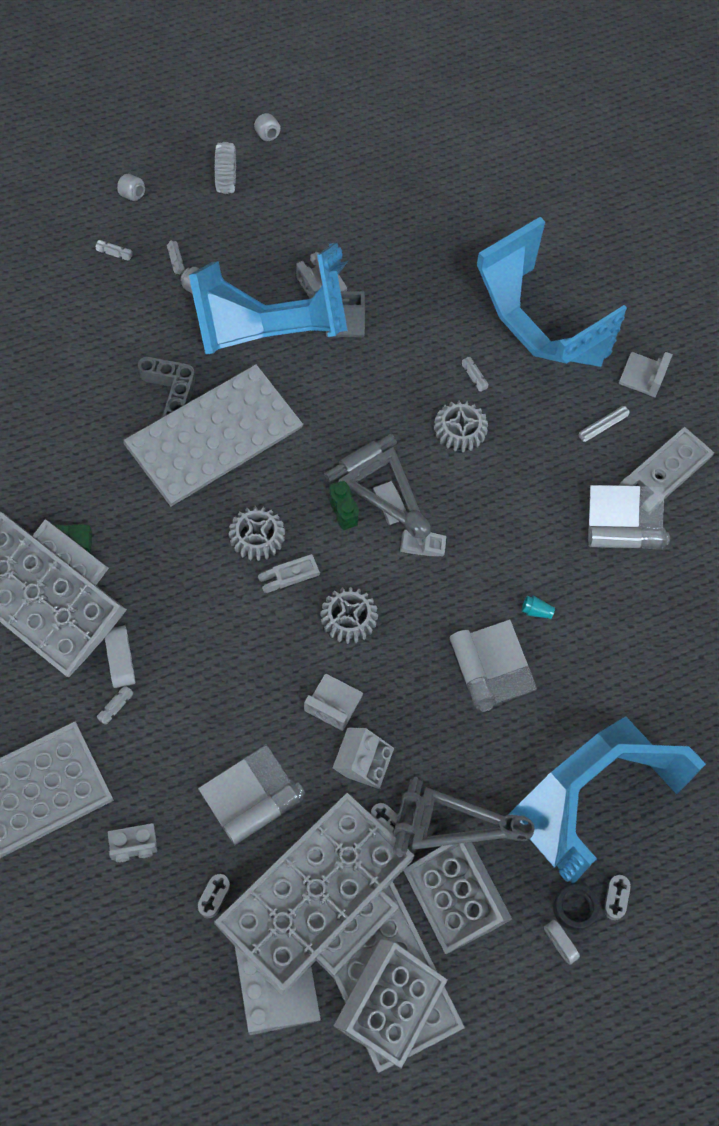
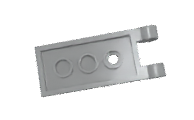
[619,427,714,514]

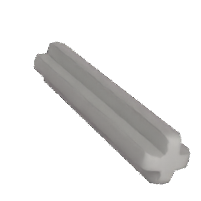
[578,406,630,442]

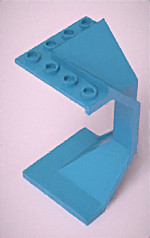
[477,217,627,367]
[189,243,348,354]
[508,716,706,884]

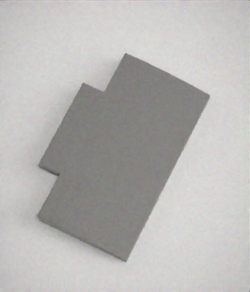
[0,512,127,677]
[214,793,414,995]

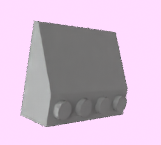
[403,842,512,954]
[334,939,447,1068]
[235,947,321,1035]

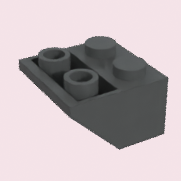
[326,291,365,337]

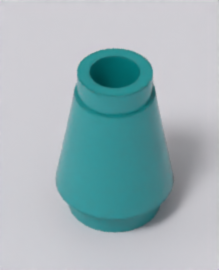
[522,596,555,619]

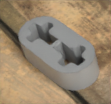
[371,803,398,838]
[198,874,230,918]
[604,875,630,920]
[544,920,580,965]

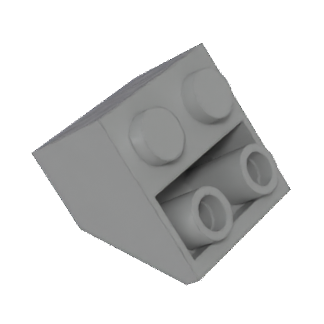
[333,728,394,789]

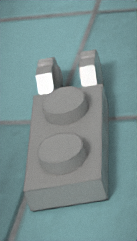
[258,554,320,593]

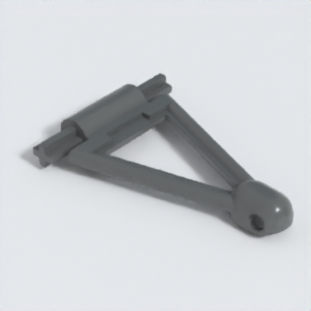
[324,434,431,538]
[393,777,534,857]

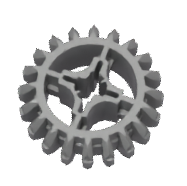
[215,142,236,194]
[434,400,488,452]
[229,506,285,561]
[320,587,378,644]

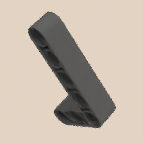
[138,357,196,418]

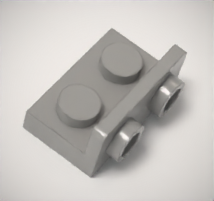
[108,823,158,862]

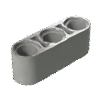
[105,625,136,688]

